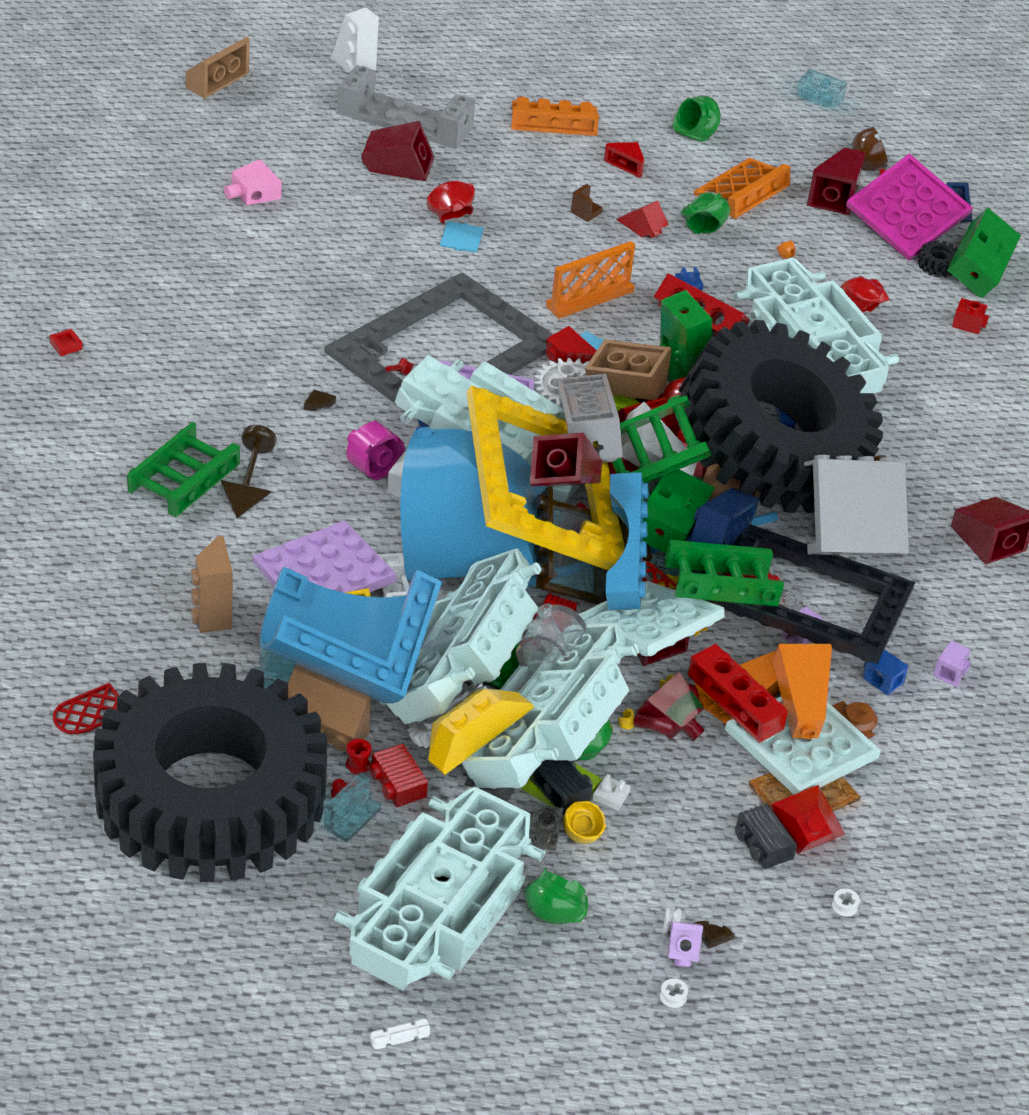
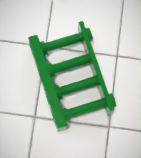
[595,395,712,483]
[127,422,240,518]
[664,540,784,606]

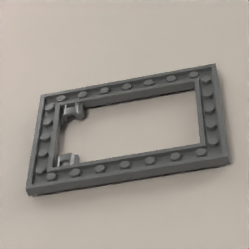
[325,272,553,420]

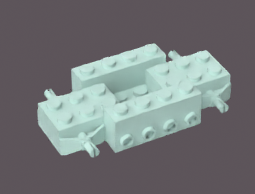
[733,258,899,393]
[395,355,580,503]
[379,548,541,724]
[462,623,639,789]
[334,787,545,991]

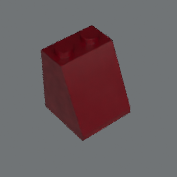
[361,121,435,182]
[807,147,866,215]
[530,432,602,487]
[951,496,1029,565]

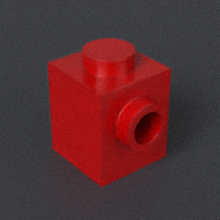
[952,298,990,335]

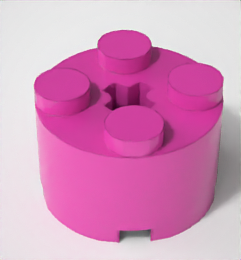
[346,420,405,480]

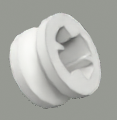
[832,888,860,917]
[663,907,681,934]
[660,979,688,1008]

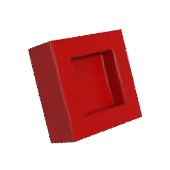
[49,328,83,357]

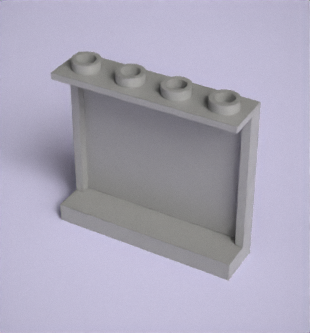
[804,455,909,556]

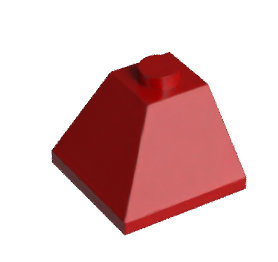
[770,785,845,854]

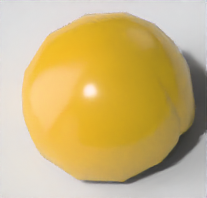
[563,801,606,844]

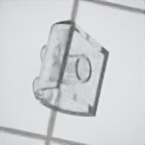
[516,604,587,667]

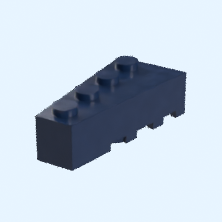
[690,488,760,545]

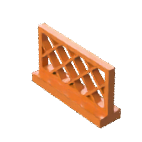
[694,158,791,219]
[546,241,635,319]

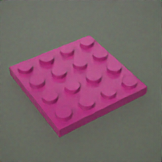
[846,153,973,261]

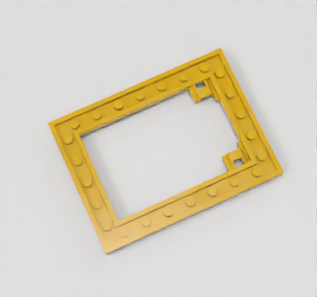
[466,385,625,571]

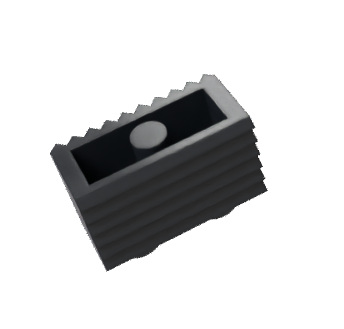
[530,760,593,815]
[735,803,797,869]

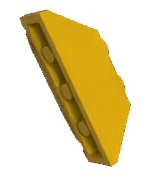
[428,689,534,775]

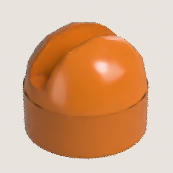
[776,241,796,259]

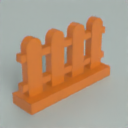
[511,97,599,136]

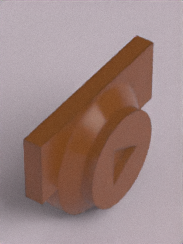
[832,701,878,739]

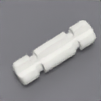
[370,1019,430,1050]

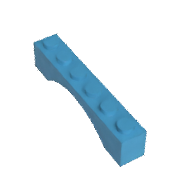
[606,473,649,610]

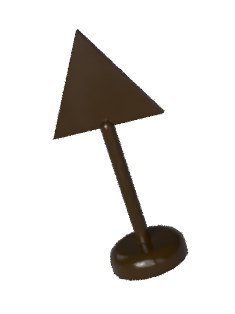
[221,425,277,518]

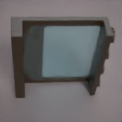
[534,486,629,605]

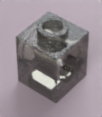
[529,803,563,851]

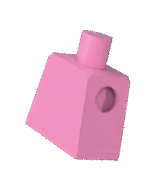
[224,159,282,205]

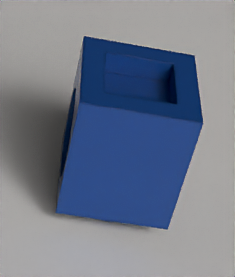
[863,650,908,696]

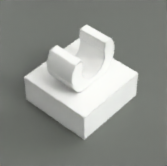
[593,774,631,810]

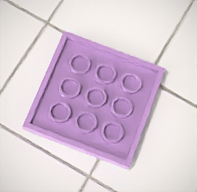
[253,521,397,593]

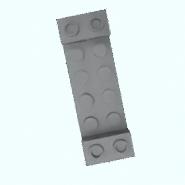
[337,65,475,149]
[557,373,623,462]

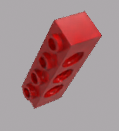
[653,273,750,336]
[688,644,788,743]

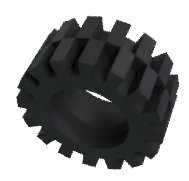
[918,240,958,278]

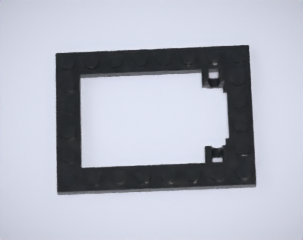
[691,524,915,664]

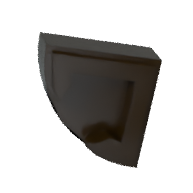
[304,389,336,411]
[694,921,735,949]

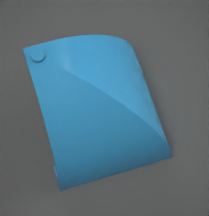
[400,427,555,580]
[259,567,442,704]

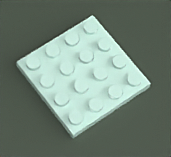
[571,581,725,656]
[725,697,881,795]

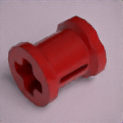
[345,739,372,775]

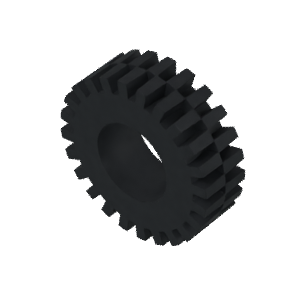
[678,320,883,513]
[93,663,327,882]

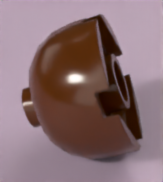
[852,126,888,171]

